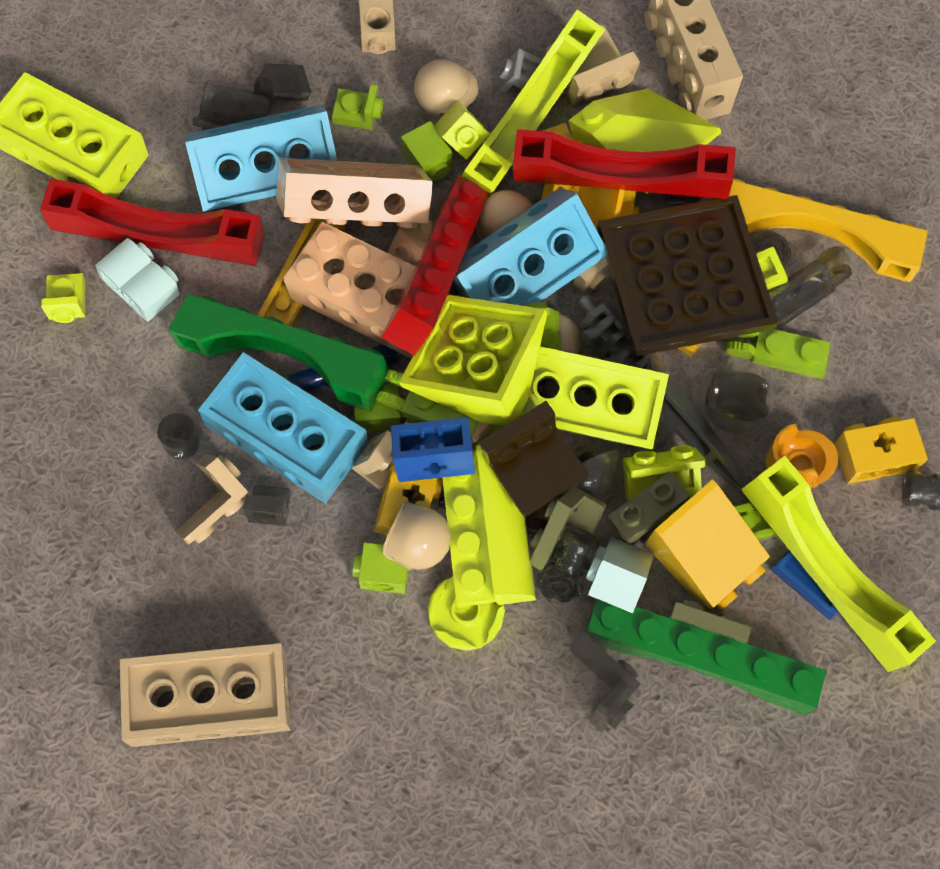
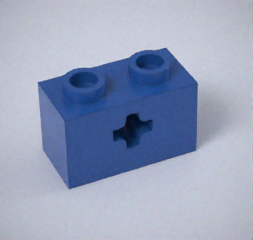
[391,417,475,482]

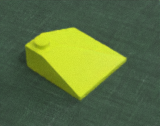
[569,88,721,194]
[399,295,547,426]

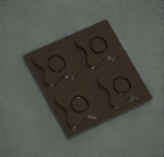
[597,195,778,357]

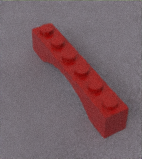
[513,129,736,199]
[381,175,489,356]
[40,178,265,267]

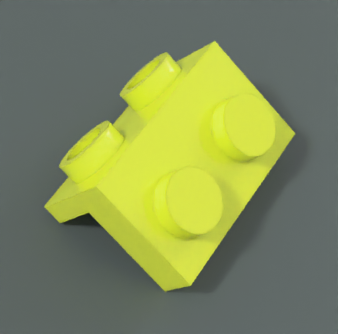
[623,445,705,501]

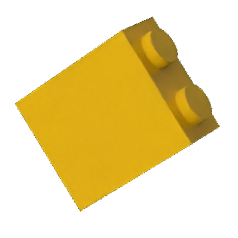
[644,479,770,612]

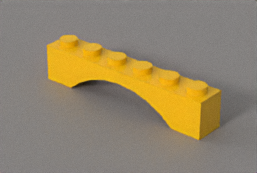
[714,178,928,282]

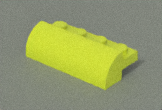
[442,446,536,607]

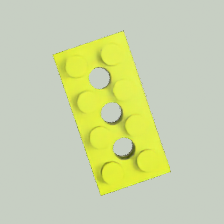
[0,72,149,199]
[520,346,669,450]

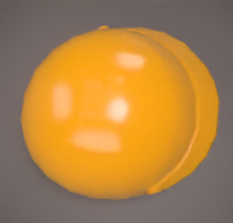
[765,424,838,488]

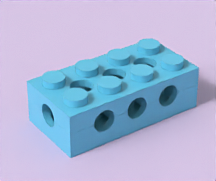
[185,105,337,212]
[452,187,606,306]
[198,352,368,504]

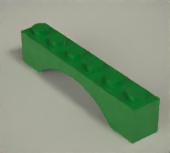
[168,294,388,412]
[583,599,827,715]

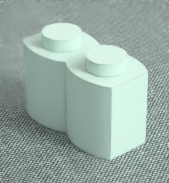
[95,238,180,322]

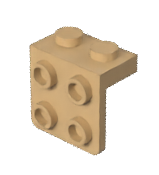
[545,25,640,107]
[175,453,248,544]

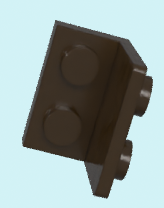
[479,401,588,517]

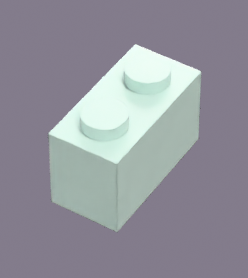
[586,537,654,613]

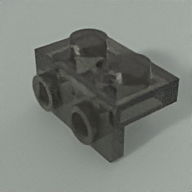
[192,80,274,131]

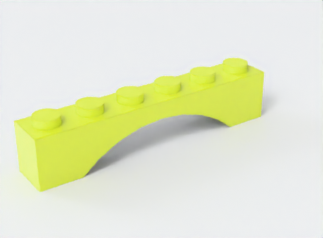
[461,9,605,198]
[741,456,936,672]

